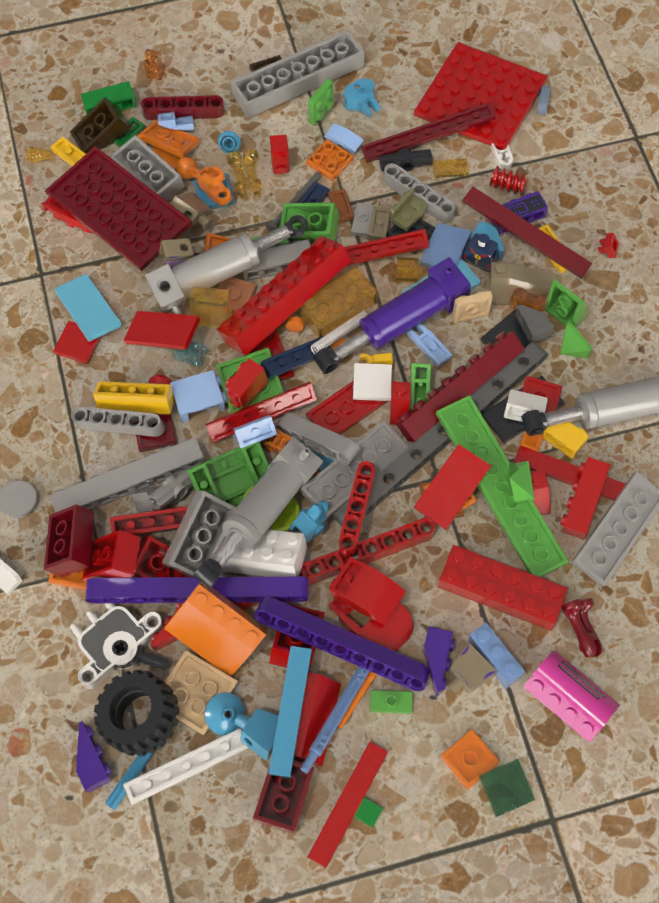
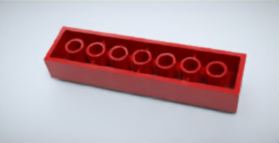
[216,236,351,356]

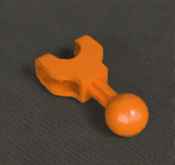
[176,157,233,206]

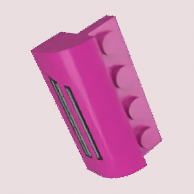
[523,651,620,743]

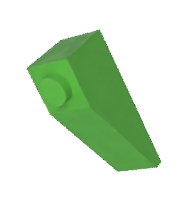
[410,363,431,411]

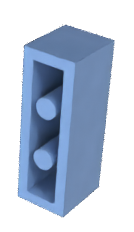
[467,623,525,689]

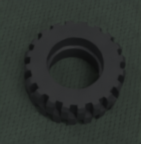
[94,670,180,756]

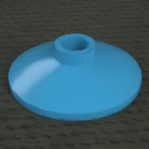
[204,692,245,735]

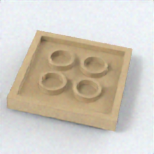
[165,650,238,736]

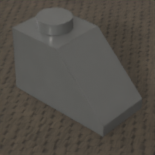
[515,305,554,344]

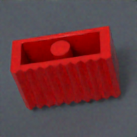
[270,134,290,174]

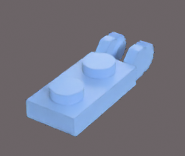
[406,323,452,368]

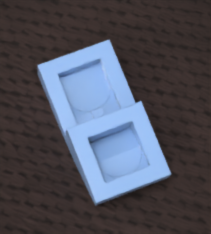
[158,112,194,130]
[324,123,364,154]

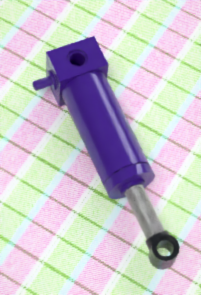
[313,257,471,374]

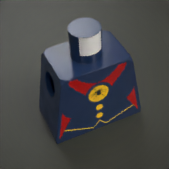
[461,233,499,273]

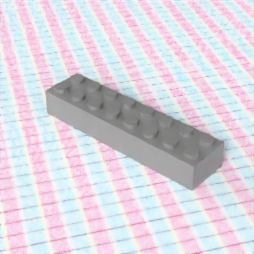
[231,30,364,118]

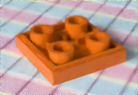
[306,139,354,181]

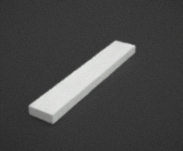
[123,728,249,805]

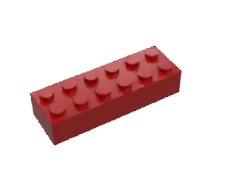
[438,545,568,631]

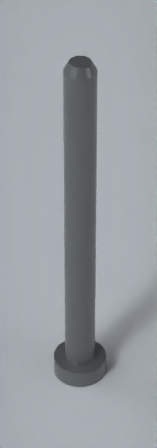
[266,172,321,232]

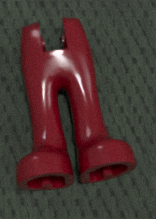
[561,598,603,658]

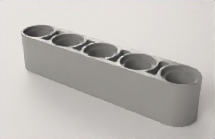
[384,163,455,223]
[71,407,165,437]
[274,412,360,465]

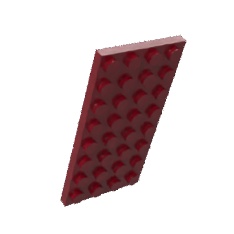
[45,146,192,272]

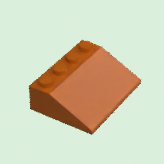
[164,582,267,677]

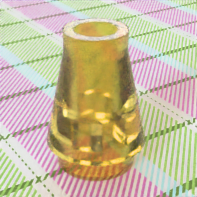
[26,146,51,164]

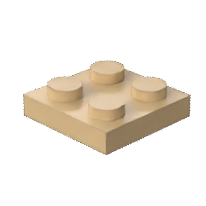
[452,291,493,324]

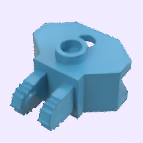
[343,79,380,117]
[289,500,330,543]

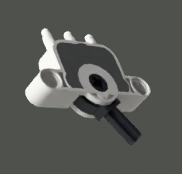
[70,603,169,689]

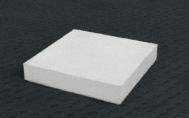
[353,363,392,401]

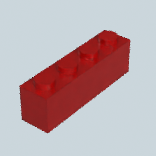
[560,457,611,540]
[109,505,189,534]

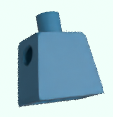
[234,709,278,761]

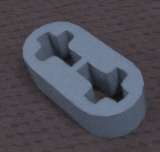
[537,85,551,115]

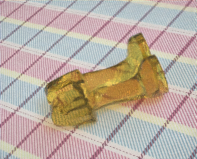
[226,149,262,199]

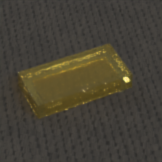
[432,158,469,178]

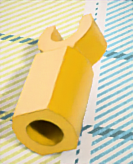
[360,352,393,365]

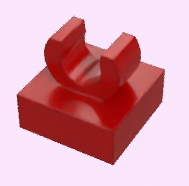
[597,233,619,258]

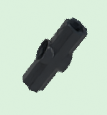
[379,148,432,172]

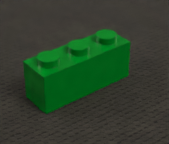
[81,81,137,114]

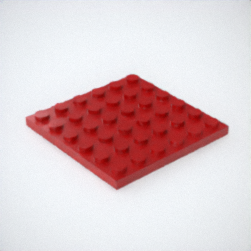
[414,42,548,150]

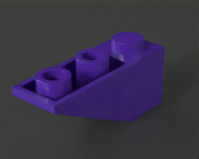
[423,627,455,696]
[76,721,112,794]

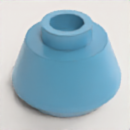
[218,131,241,154]

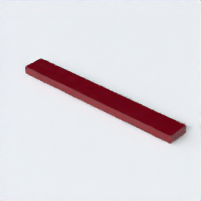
[361,103,495,163]
[462,186,592,279]

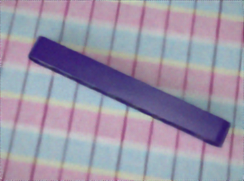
[255,597,430,691]

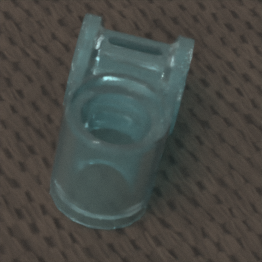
[171,342,208,367]

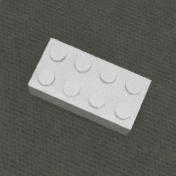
[221,530,308,577]

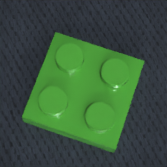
[308,78,334,126]

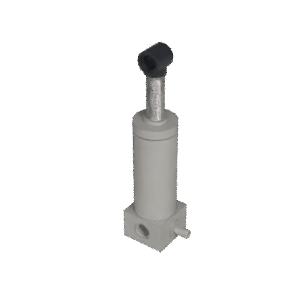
[145,215,306,314]
[521,375,659,436]
[192,437,323,589]

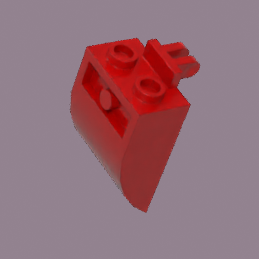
[329,556,406,625]

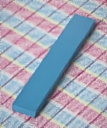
[268,646,312,778]

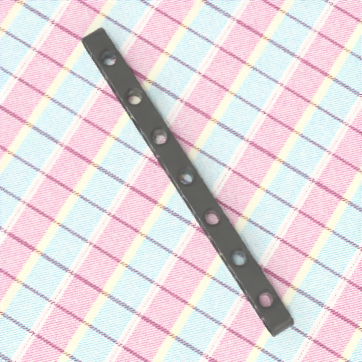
[332,342,548,529]

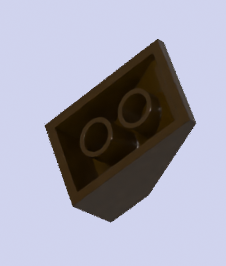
[70,97,131,154]

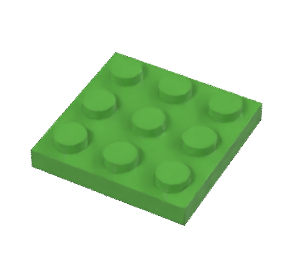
[215,348,284,413]

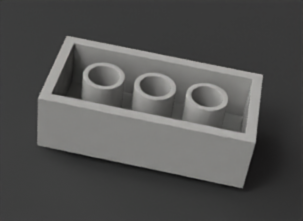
[109,135,184,202]
[162,491,236,577]

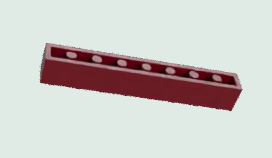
[395,331,525,442]

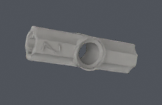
[148,466,195,510]

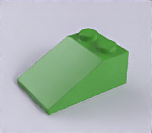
[280,203,340,244]
[544,279,589,328]

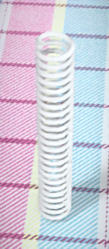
[311,310,367,354]

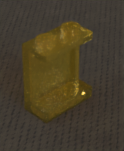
[189,287,233,328]

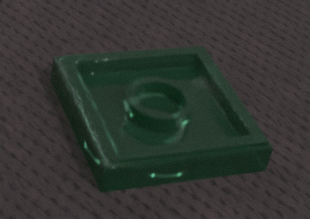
[478,759,535,817]

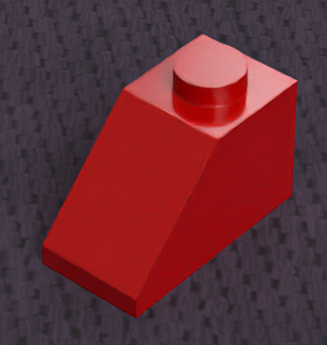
[389,381,411,425]
[531,469,551,515]

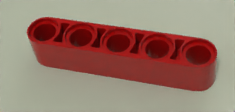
[339,461,375,557]

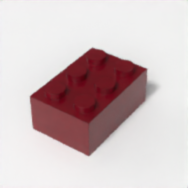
[44,504,94,577]
[253,761,315,835]

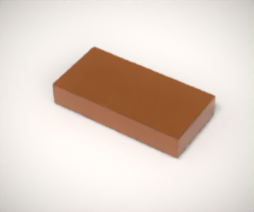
[328,189,354,224]

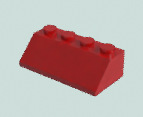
[293,672,341,766]

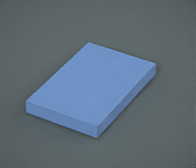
[420,223,471,268]

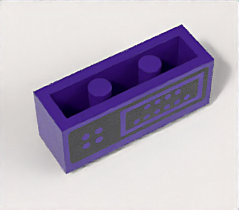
[491,191,548,235]

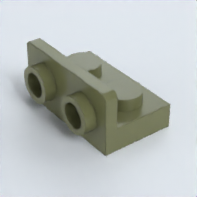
[390,188,428,232]

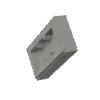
[351,203,374,237]

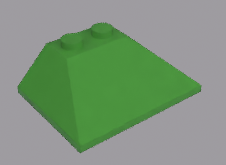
[187,442,269,507]

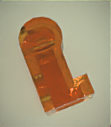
[144,49,165,80]
[509,288,547,312]

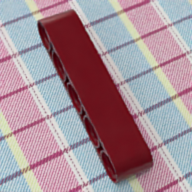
[141,95,225,120]

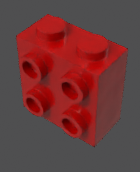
[225,358,268,409]

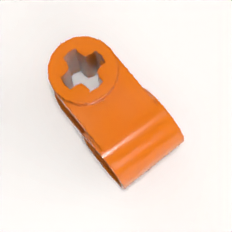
[262,428,292,455]

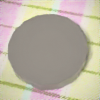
[0,480,38,518]

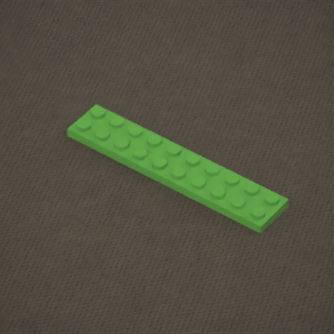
[436,395,569,577]

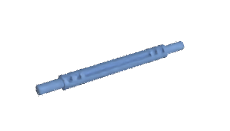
[301,666,370,773]

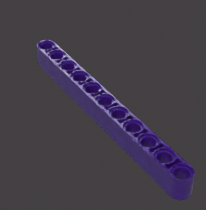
[85,577,308,604]

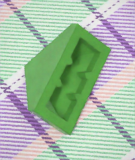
[561,321,593,359]
[509,461,535,503]

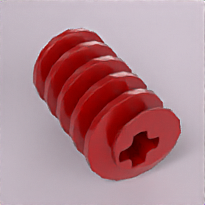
[489,166,528,196]

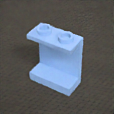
[170,370,227,423]
[232,415,277,448]

